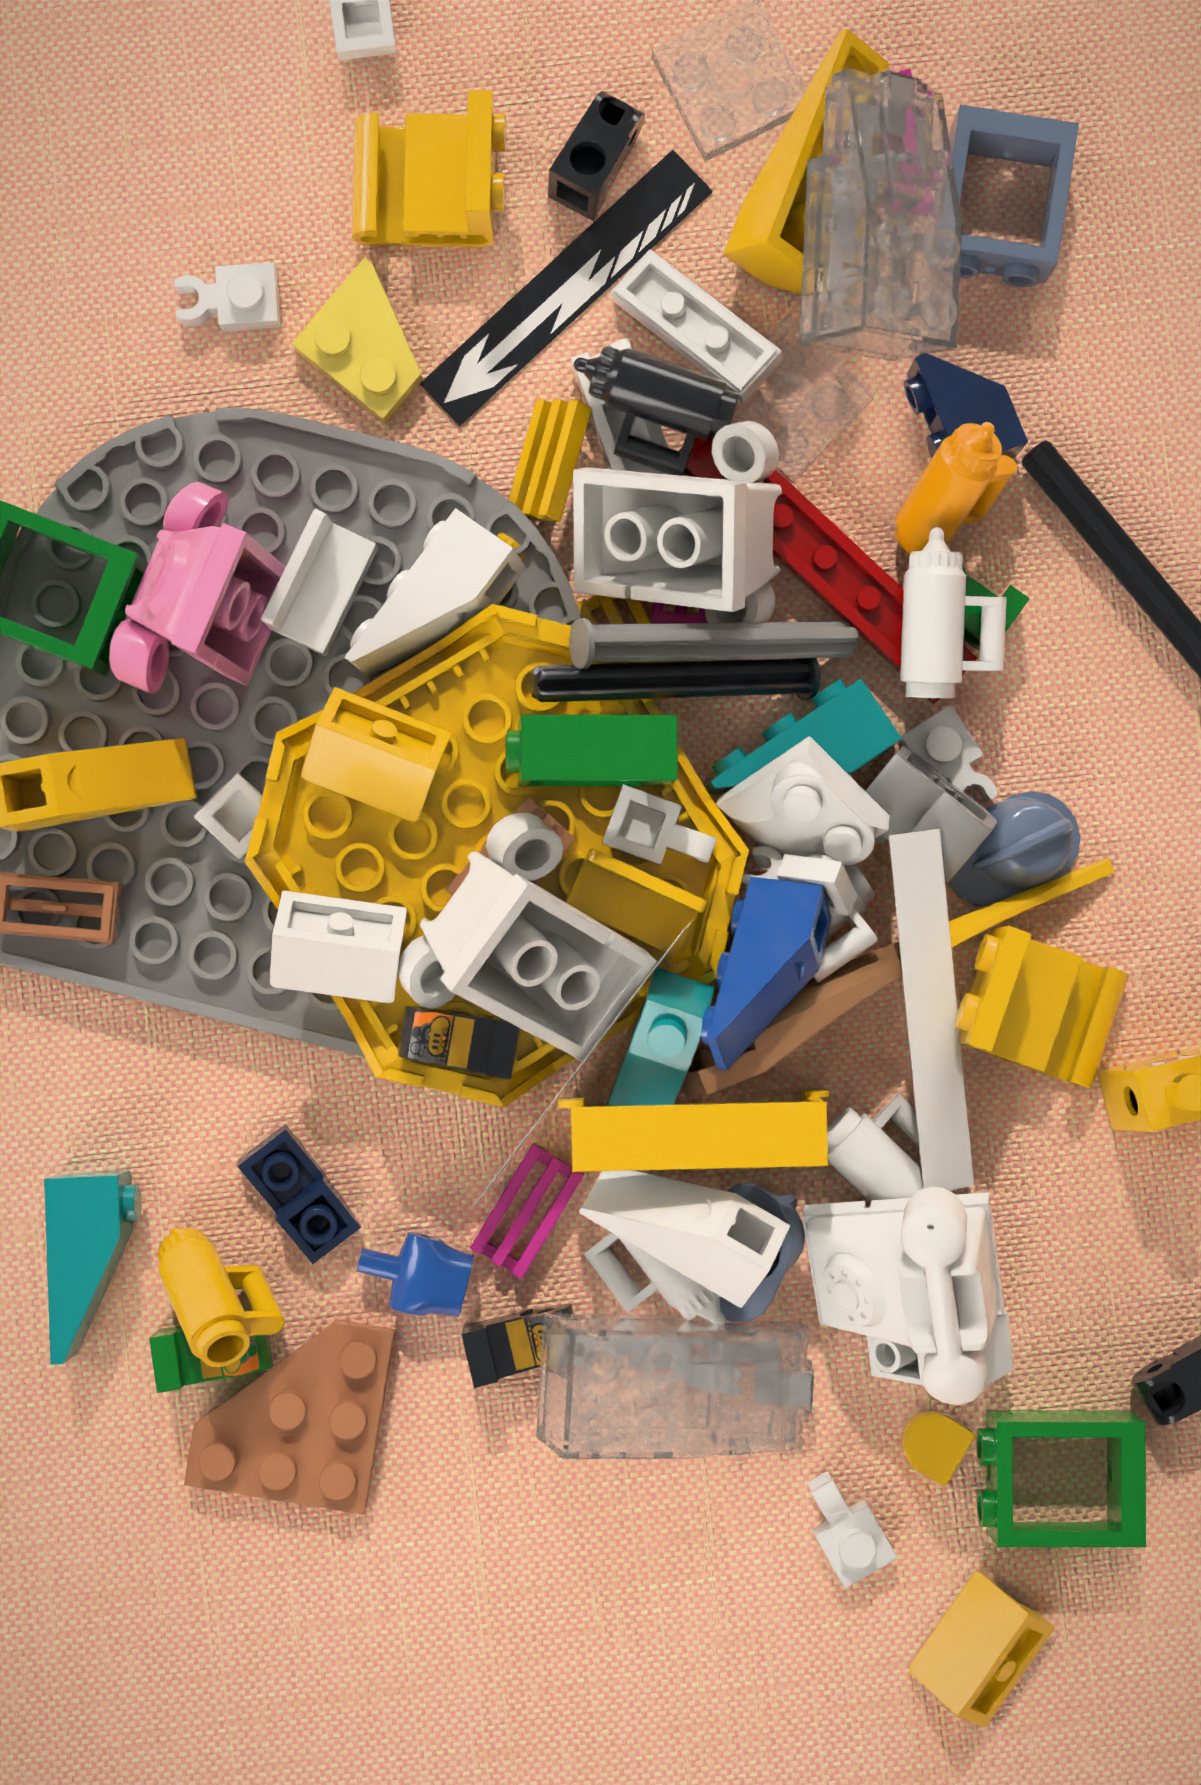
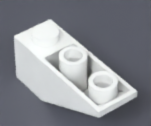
[345,508,526,678]
[578,1170,791,1308]

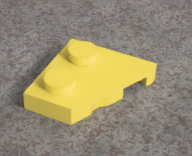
[291,257,423,424]

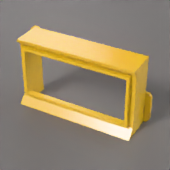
[558,1088,829,1172]

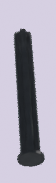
[1021,440,1201,689]
[530,658,821,702]

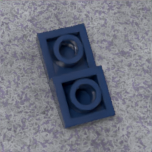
[237,1124,361,1264]

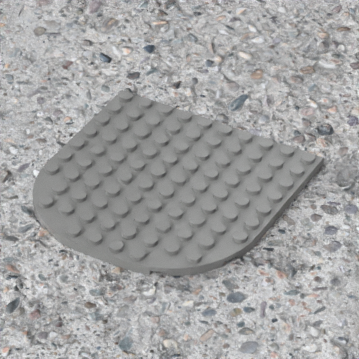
[0,407,581,1057]

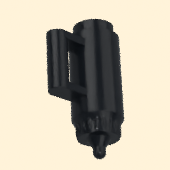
[573,346,739,476]

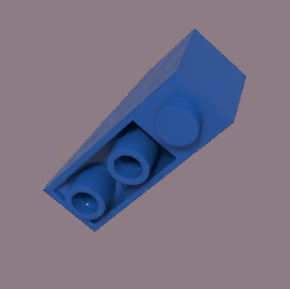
[702,877,832,1071]

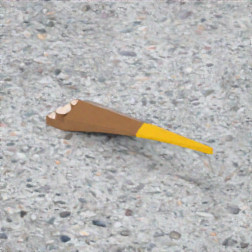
[682,858,1115,1095]

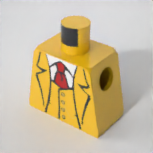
[1097,1046,1201,1132]

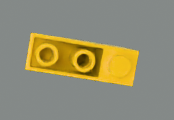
[0,738,197,832]

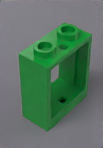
[0,500,148,676]
[505,715,678,786]
[976,1410,1146,1547]

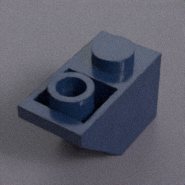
[904,353,1028,458]

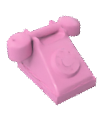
[109,482,286,694]

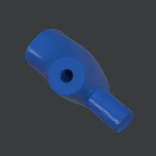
[356,1232,474,1317]

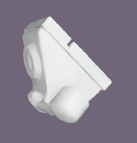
[573,421,782,623]
[398,813,657,1061]
[802,1187,1004,1405]

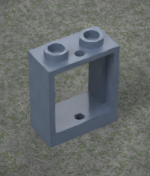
[929,104,1079,287]

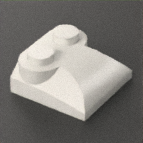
[716,736,890,865]

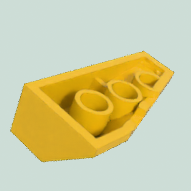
[723,29,889,306]

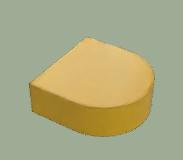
[901,1410,976,1487]

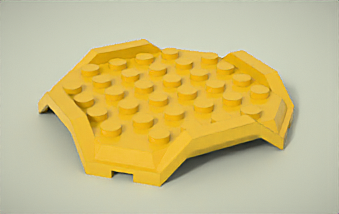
[245,604,749,1108]

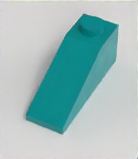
[606,967,714,1106]
[44,1170,142,1365]

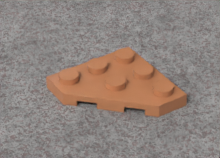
[184,1319,396,1515]

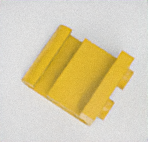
[352,90,506,247]
[954,926,1129,1089]

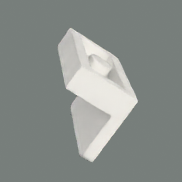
[261,509,379,656]
[270,890,407,1003]

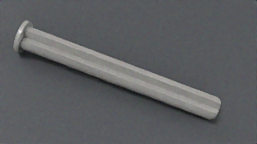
[569,618,858,669]

